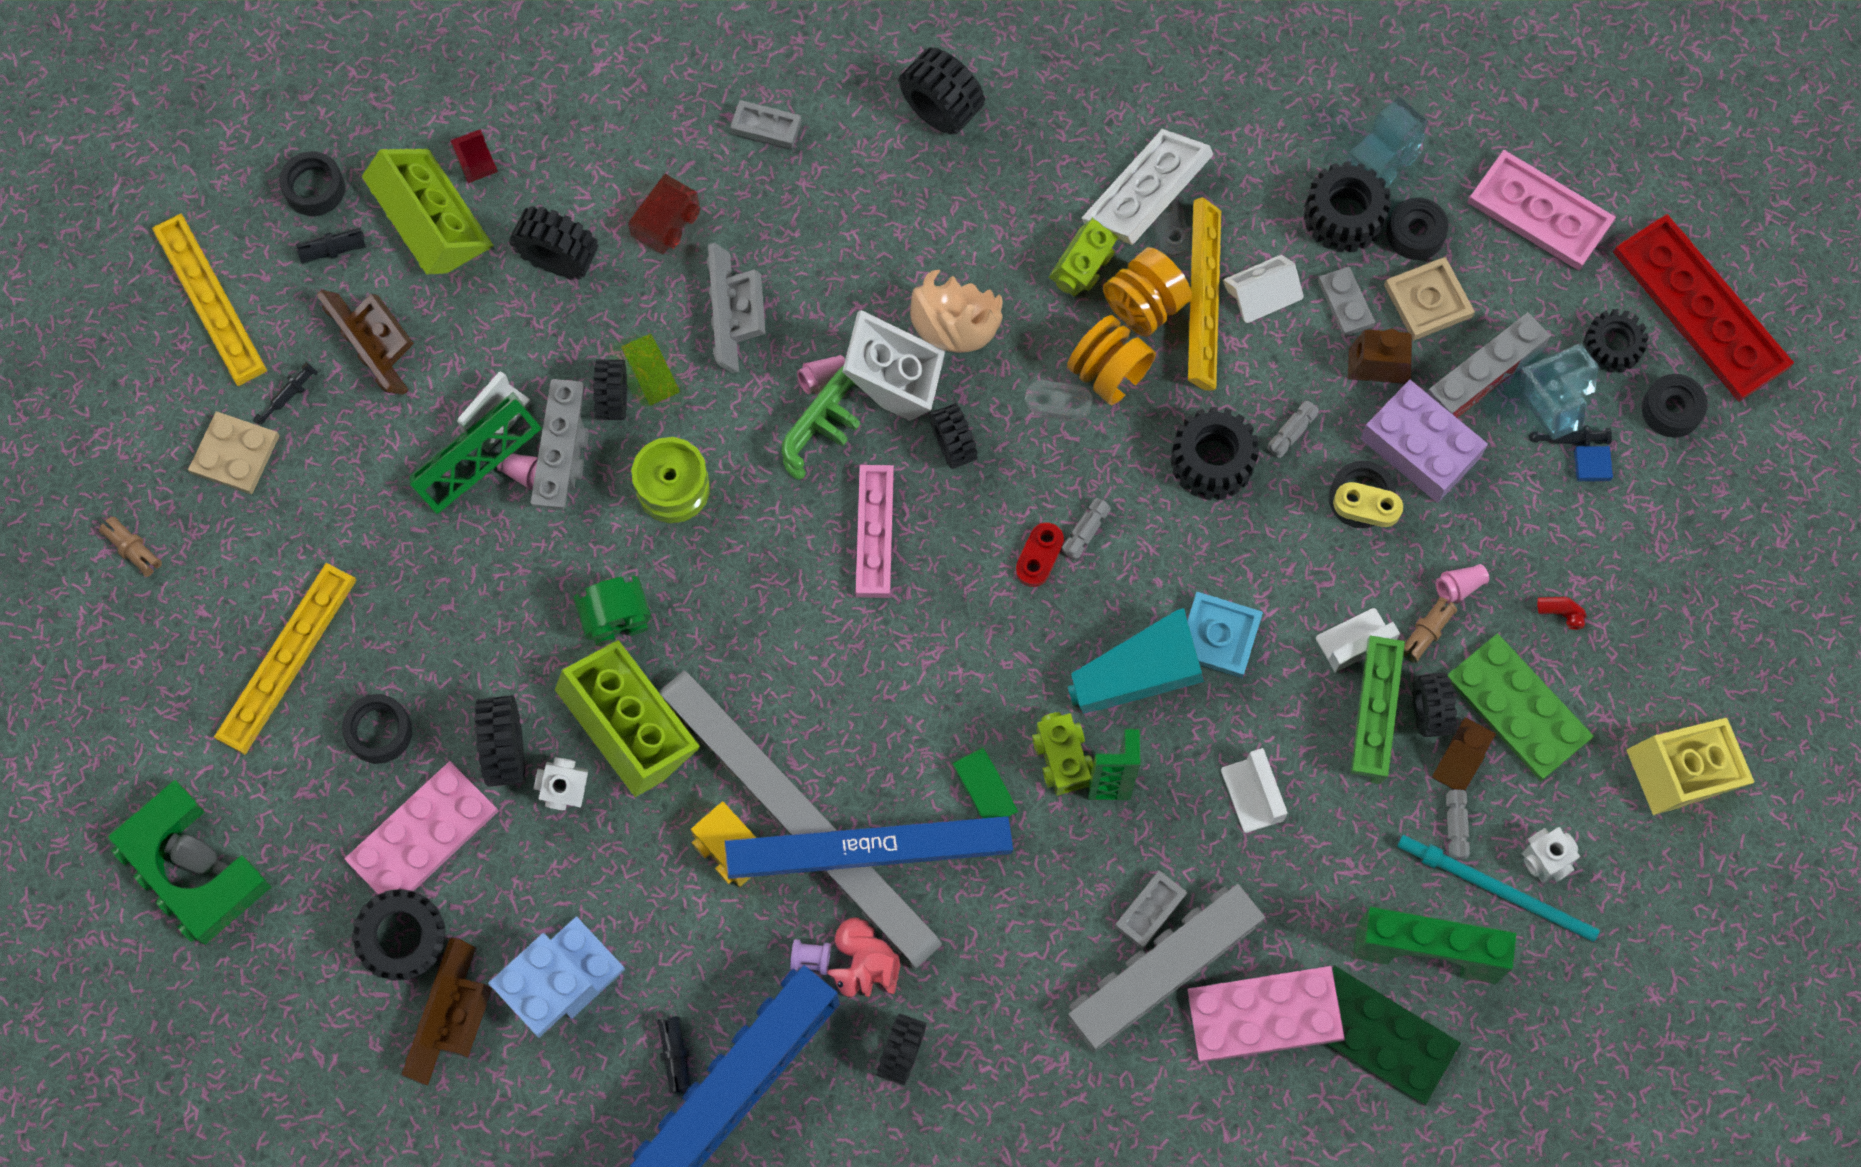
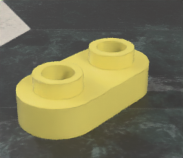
[1333,482,1403,527]

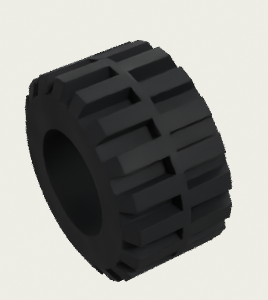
[898,47,985,135]
[1303,161,1391,253]
[1170,407,1259,500]
[352,889,446,981]

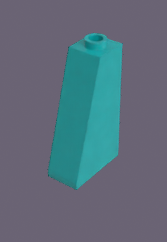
[1068,608,1204,714]

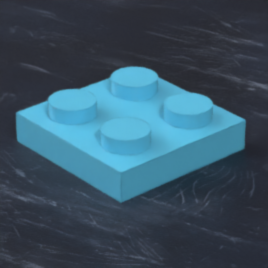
[1188,592,1263,678]

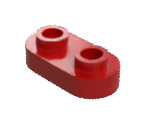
[1016,523,1064,587]

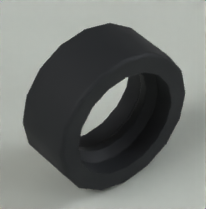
[279,151,345,217]
[1329,461,1396,528]
[342,694,412,764]

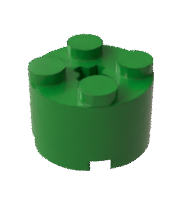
[573,576,652,646]

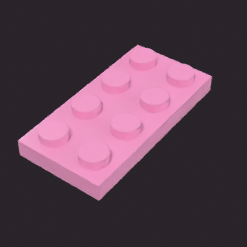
[1467,150,1616,271]
[344,761,498,895]
[1188,966,1345,1062]

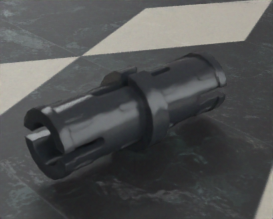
[296,227,366,264]
[657,1016,692,1094]

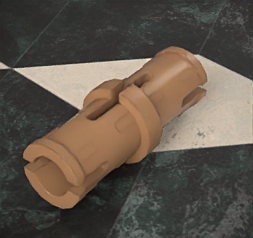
[99,517,162,577]
[1403,597,1457,663]

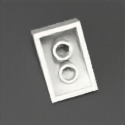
[842,310,945,421]

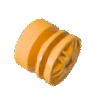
[1103,247,1192,337]
[1067,315,1156,405]

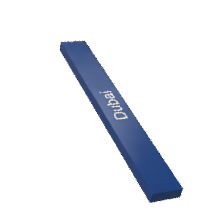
[725,816,1013,879]

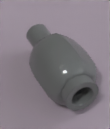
[164,833,229,876]

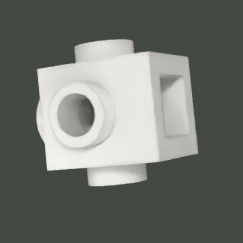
[534,757,588,810]
[1522,827,1580,883]

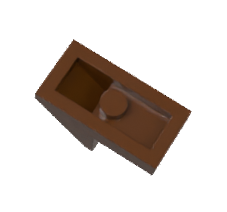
[1431,717,1496,791]

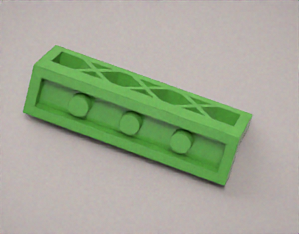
[1350,635,1405,784]

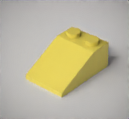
[1626,718,1755,815]

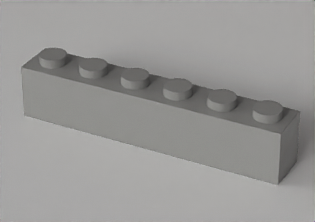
[1067,884,1265,1054]

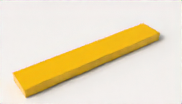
[1188,197,1221,391]
[152,213,267,386]
[214,563,357,755]

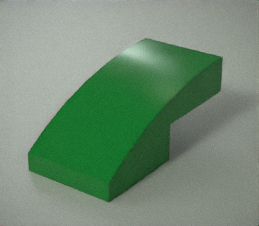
[951,747,1018,819]

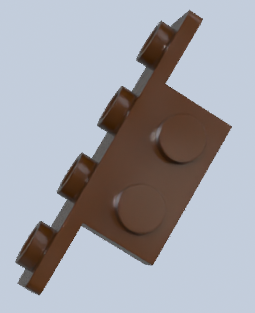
[317,289,414,395]
[402,937,492,1085]

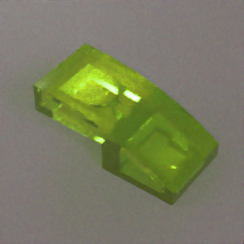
[620,333,680,406]

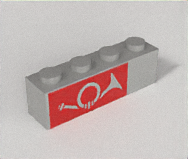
[1427,312,1551,418]

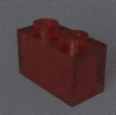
[628,174,701,255]

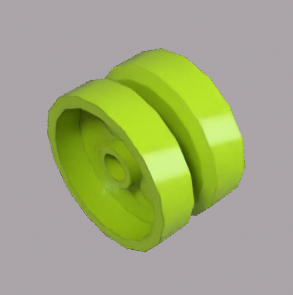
[631,437,710,523]

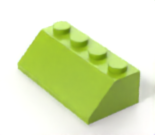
[361,149,494,275]
[555,640,700,797]

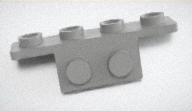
[707,242,766,373]
[531,379,589,510]

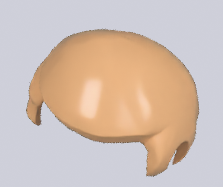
[910,270,1003,353]

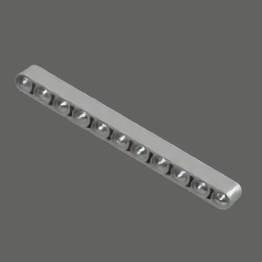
[659,670,942,969]

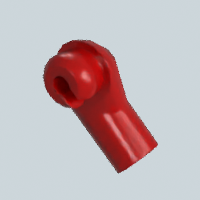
[1537,596,1587,630]

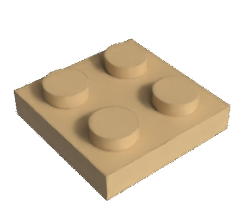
[1384,257,1475,341]
[188,411,279,495]

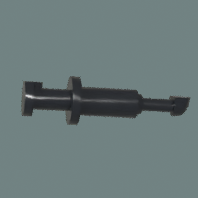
[253,362,318,424]
[1529,425,1612,446]

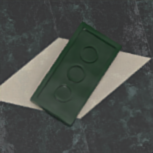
[1324,965,1461,1106]

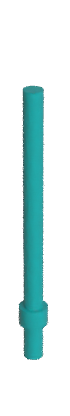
[1397,834,1600,942]

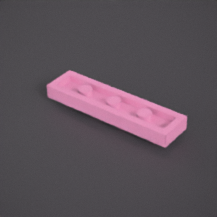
[856,465,894,598]

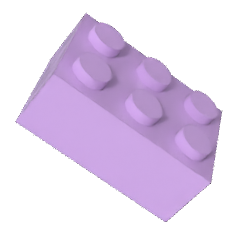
[1360,380,1488,503]

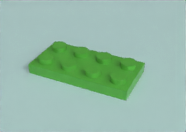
[1448,633,1594,781]

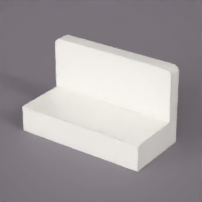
[1223,255,1304,323]
[457,371,531,453]
[1316,608,1400,672]
[1221,748,1288,833]

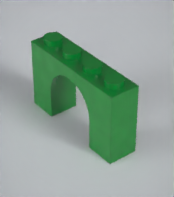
[108,780,272,945]
[1353,907,1517,984]

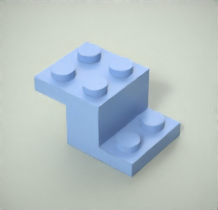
[489,916,625,1038]

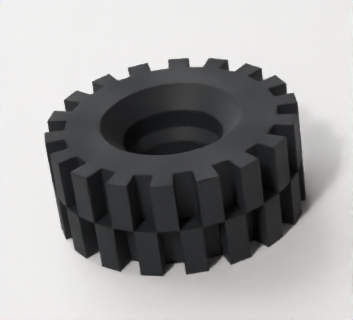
[509,206,599,280]
[475,695,525,787]

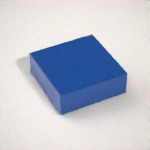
[1574,446,1613,481]

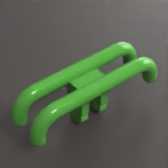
[781,365,861,480]

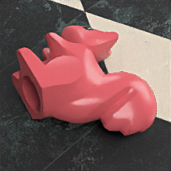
[827,918,900,998]

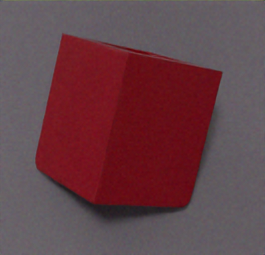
[450,129,498,184]

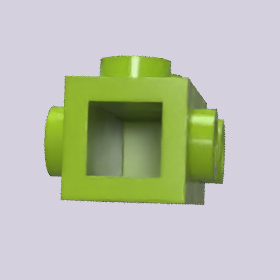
[1049,217,1118,297]
[1032,712,1093,796]

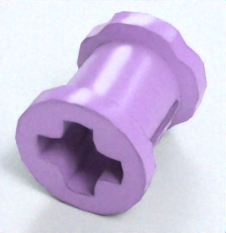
[790,939,831,975]

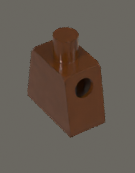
[1348,329,1412,384]

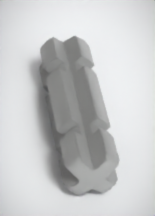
[1267,401,1319,458]
[1062,498,1110,560]
[1446,790,1470,859]

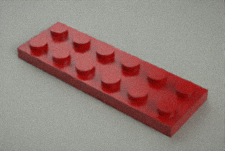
[1613,214,1794,402]

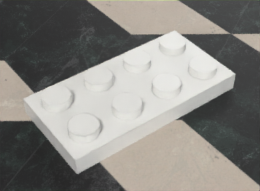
[1082,129,1214,245]

